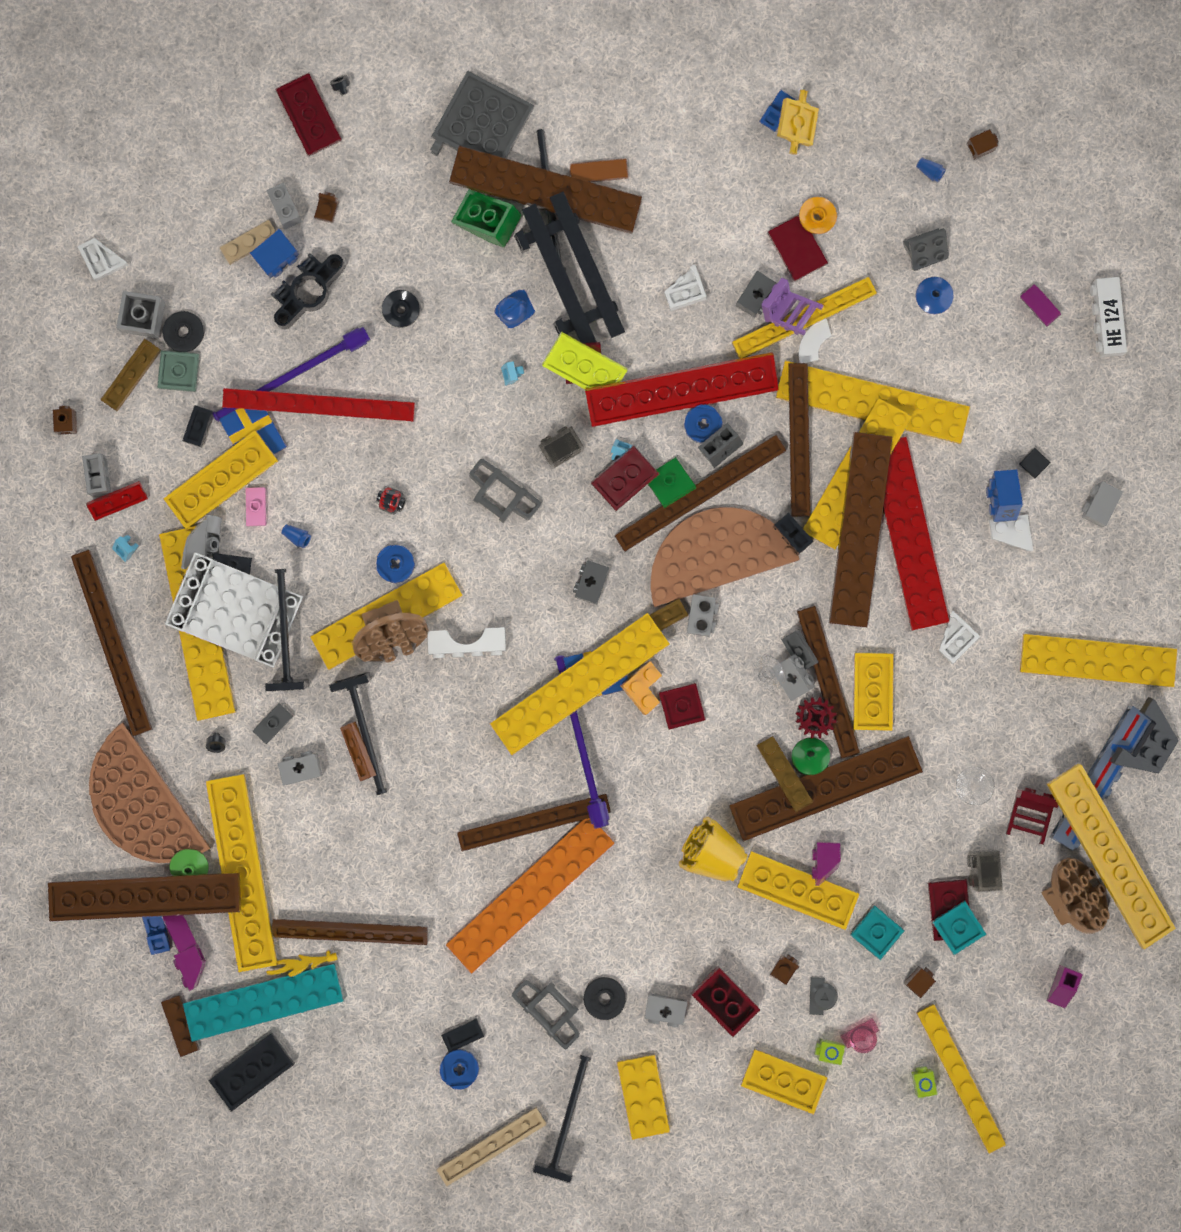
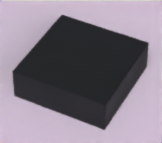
[1019,448,1051,479]

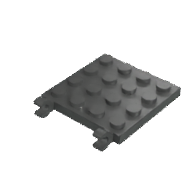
[430,70,534,159]

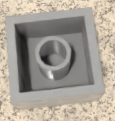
[116,291,165,339]

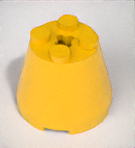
[679,817,748,882]

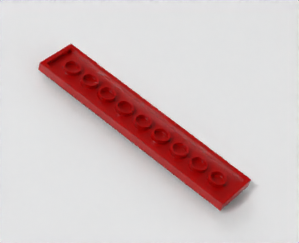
[585,352,779,427]
[883,437,950,631]

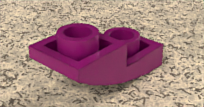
[1020,284,1062,327]
[162,915,197,953]

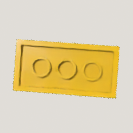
[853,653,893,731]
[741,1048,827,1114]
[617,1054,670,1140]

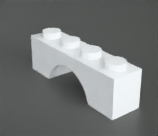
[428,627,506,658]

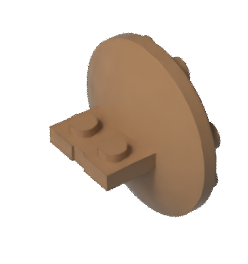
[352,600,428,663]
[1041,858,1110,934]

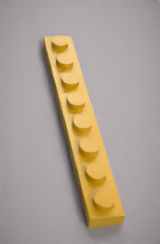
[732,277,877,359]
[916,1004,1006,1154]

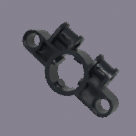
[271,253,345,330]

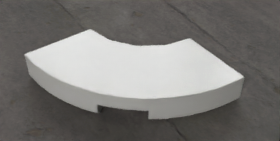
[798,319,831,363]

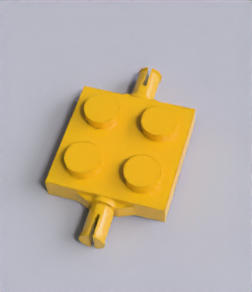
[777,90,819,155]

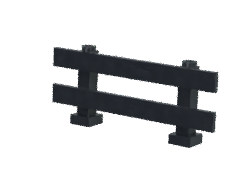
[514,191,625,344]

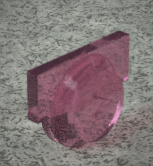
[840,1018,880,1053]

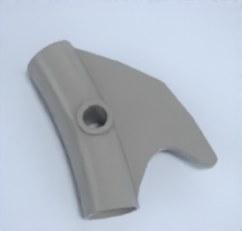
[181,515,222,569]

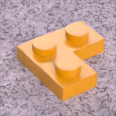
[620,661,662,715]

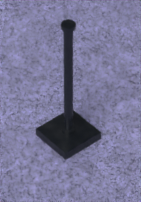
[265,569,309,692]
[329,672,387,795]
[533,1055,591,1183]

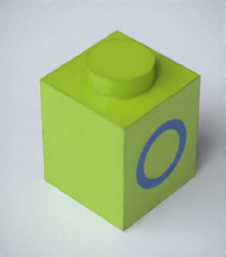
[814,1039,845,1065]
[911,1066,938,1098]

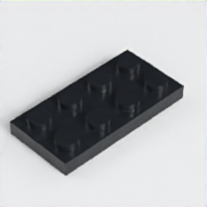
[208,1033,295,1112]

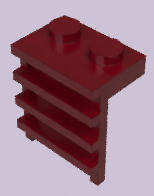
[1006,787,1059,845]

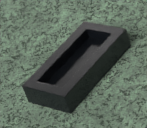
[441,1018,485,1053]

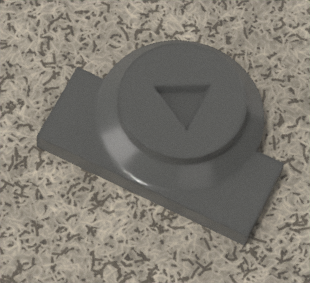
[809,977,838,1015]

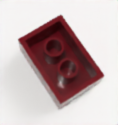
[691,966,761,1037]

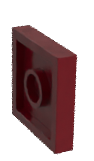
[659,683,706,730]

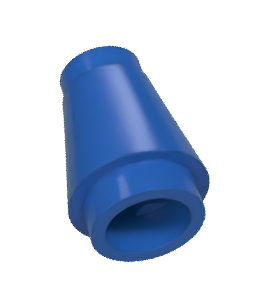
[916,158,946,182]
[281,524,311,548]

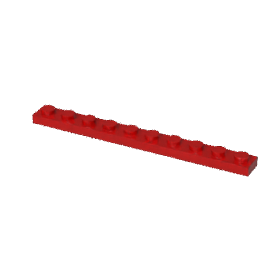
[222,388,415,422]

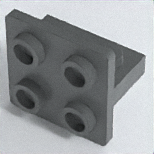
[903,228,949,271]

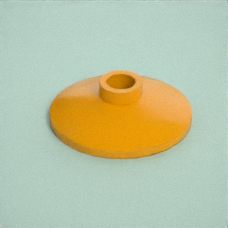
[799,197,837,234]

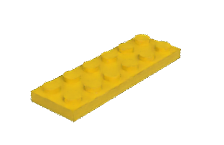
[163,430,279,529]
[737,851,859,930]

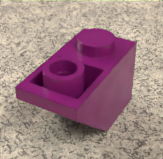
[812,842,841,886]
[173,944,206,991]
[1046,965,1083,1008]

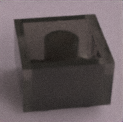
[538,426,584,470]
[967,849,1003,892]

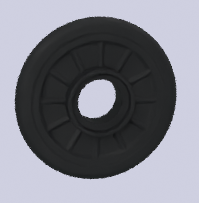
[162,311,204,352]
[583,977,626,1020]

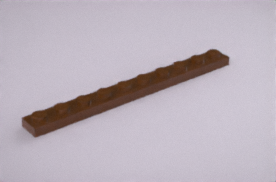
[615,435,786,552]
[71,550,153,736]

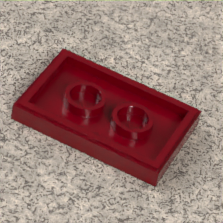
[767,215,828,282]
[591,445,659,511]
[928,879,970,941]

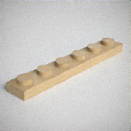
[437,1107,547,1187]

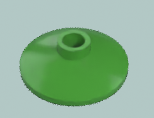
[170,849,209,876]

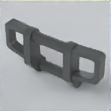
[469,459,541,523]
[512,980,580,1049]

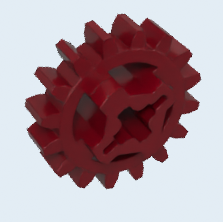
[795,697,837,738]

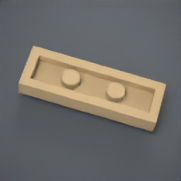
[220,220,276,265]

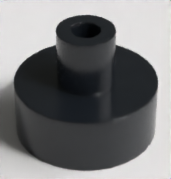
[330,75,350,95]
[206,733,226,753]

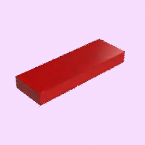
[86,481,148,521]

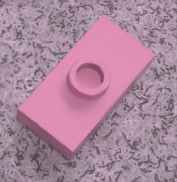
[246,487,266,526]

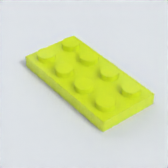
[542,332,628,389]

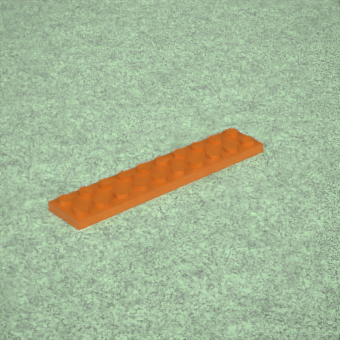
[446,818,615,974]

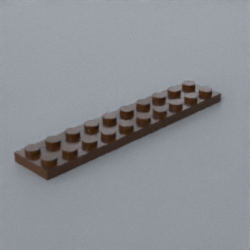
[449,146,642,234]
[828,432,892,628]
[729,736,923,842]
[48,873,241,922]

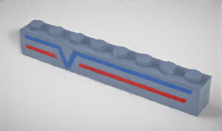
[1050,706,1151,850]

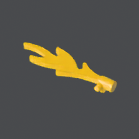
[266,950,338,977]

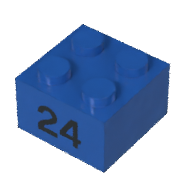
[986,469,1023,522]

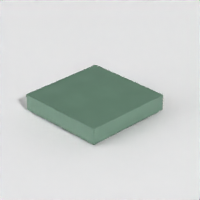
[157,350,200,392]

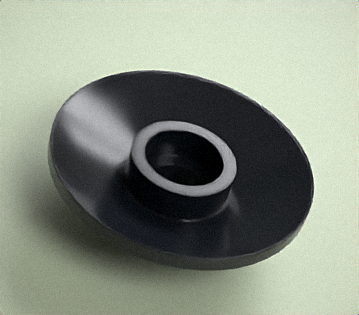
[382,290,420,328]

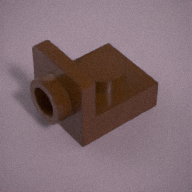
[314,192,339,224]
[770,954,800,985]

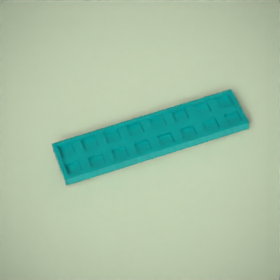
[183,963,344,1042]

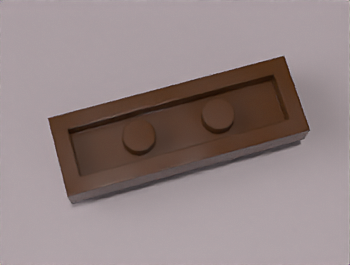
[161,995,200,1057]

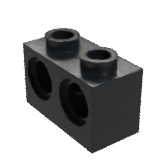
[773,512,814,556]

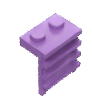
[762,278,823,335]

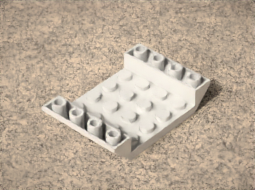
[165,552,303,668]

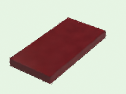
[275,73,342,157]

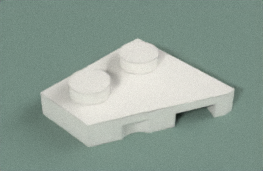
[77,238,128,281]
[665,265,707,311]
[989,514,1033,552]
[939,611,980,664]

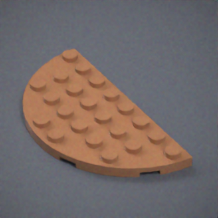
[651,507,800,607]
[89,723,211,863]

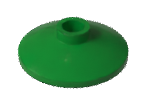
[792,738,830,775]

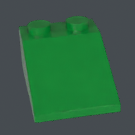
[451,189,522,248]

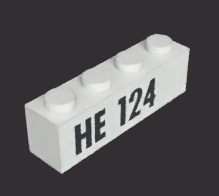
[1090,277,1127,357]

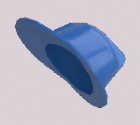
[495,290,535,328]

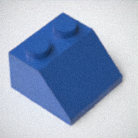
[250,229,299,279]

